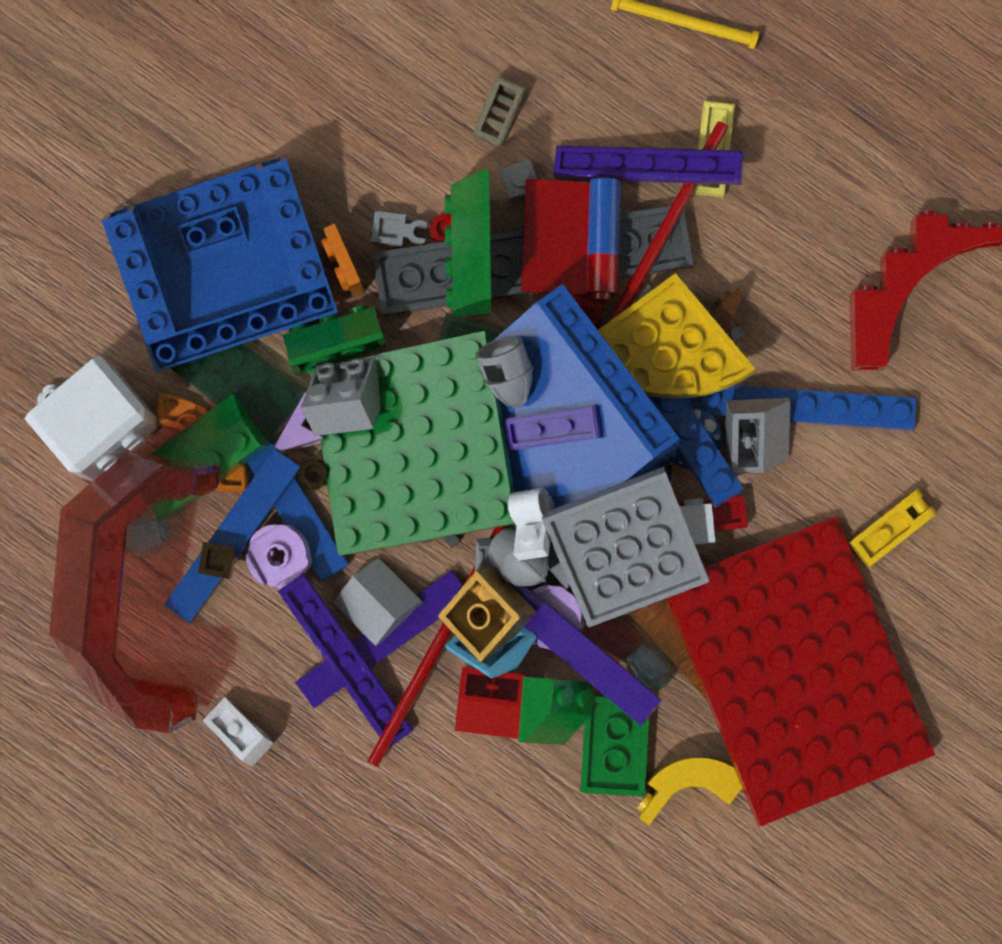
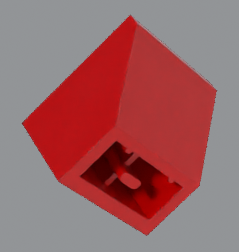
[455,667,527,739]

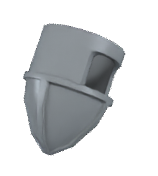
[476,336,533,408]
[488,526,549,586]

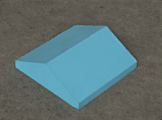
[445,628,536,678]

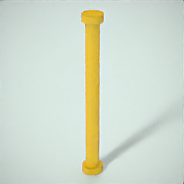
[611,0,759,50]

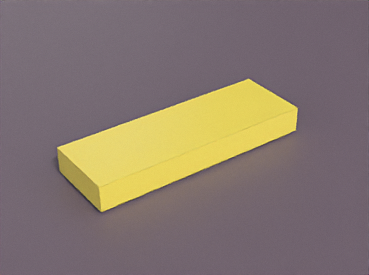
[692,100,735,198]

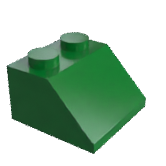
[518,677,594,745]

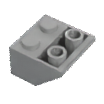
[301,358,381,436]
[725,398,790,474]

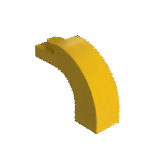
[636,757,742,825]

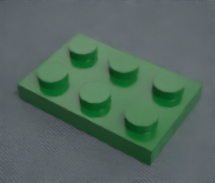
[580,696,649,797]

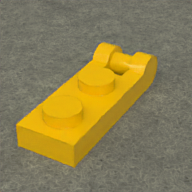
[848,488,938,567]

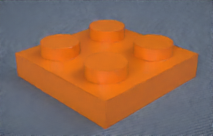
[321,223,364,298]

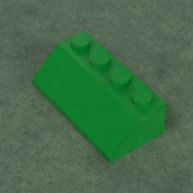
[134,393,271,520]

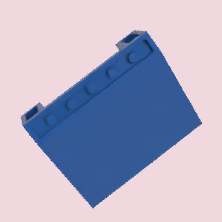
[101,155,338,372]
[493,284,680,545]

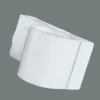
[508,488,555,561]
[203,697,274,767]

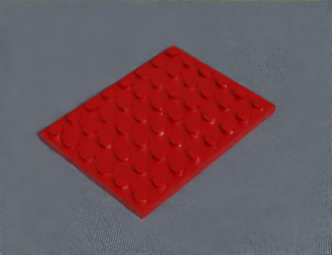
[666,516,935,827]

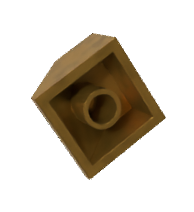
[438,566,537,663]

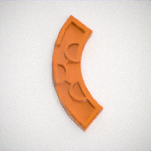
[156,393,248,493]

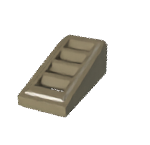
[472,76,526,146]

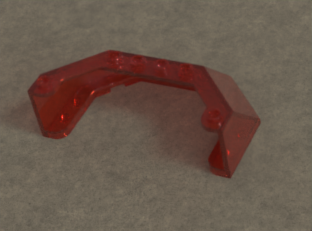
[49,453,221,733]

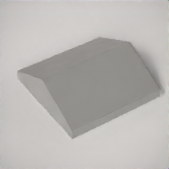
[333,558,423,647]

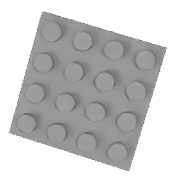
[541,467,709,628]

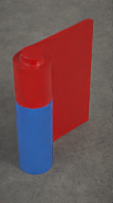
[521,178,621,302]

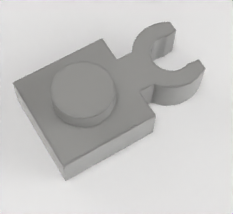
[371,211,428,248]

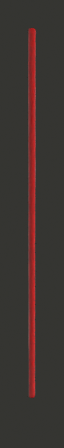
[367,121,728,767]

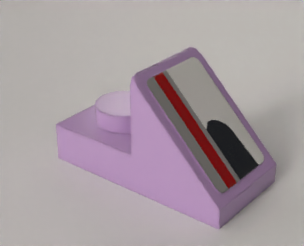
[274,392,324,453]

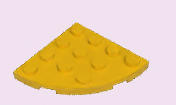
[598,273,756,399]

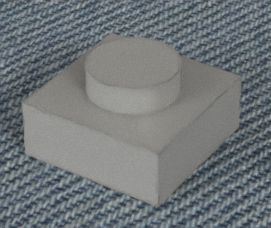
[500,159,537,201]

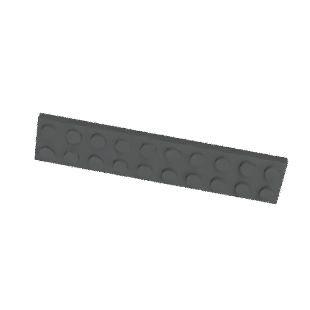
[372,206,694,317]

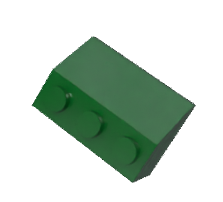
[283,305,387,375]

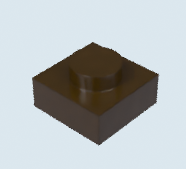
[198,542,237,579]

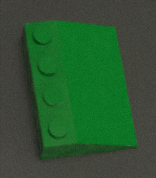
[445,169,491,316]

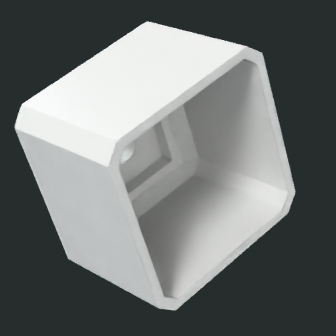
[24,355,157,480]

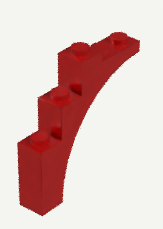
[849,210,1002,371]

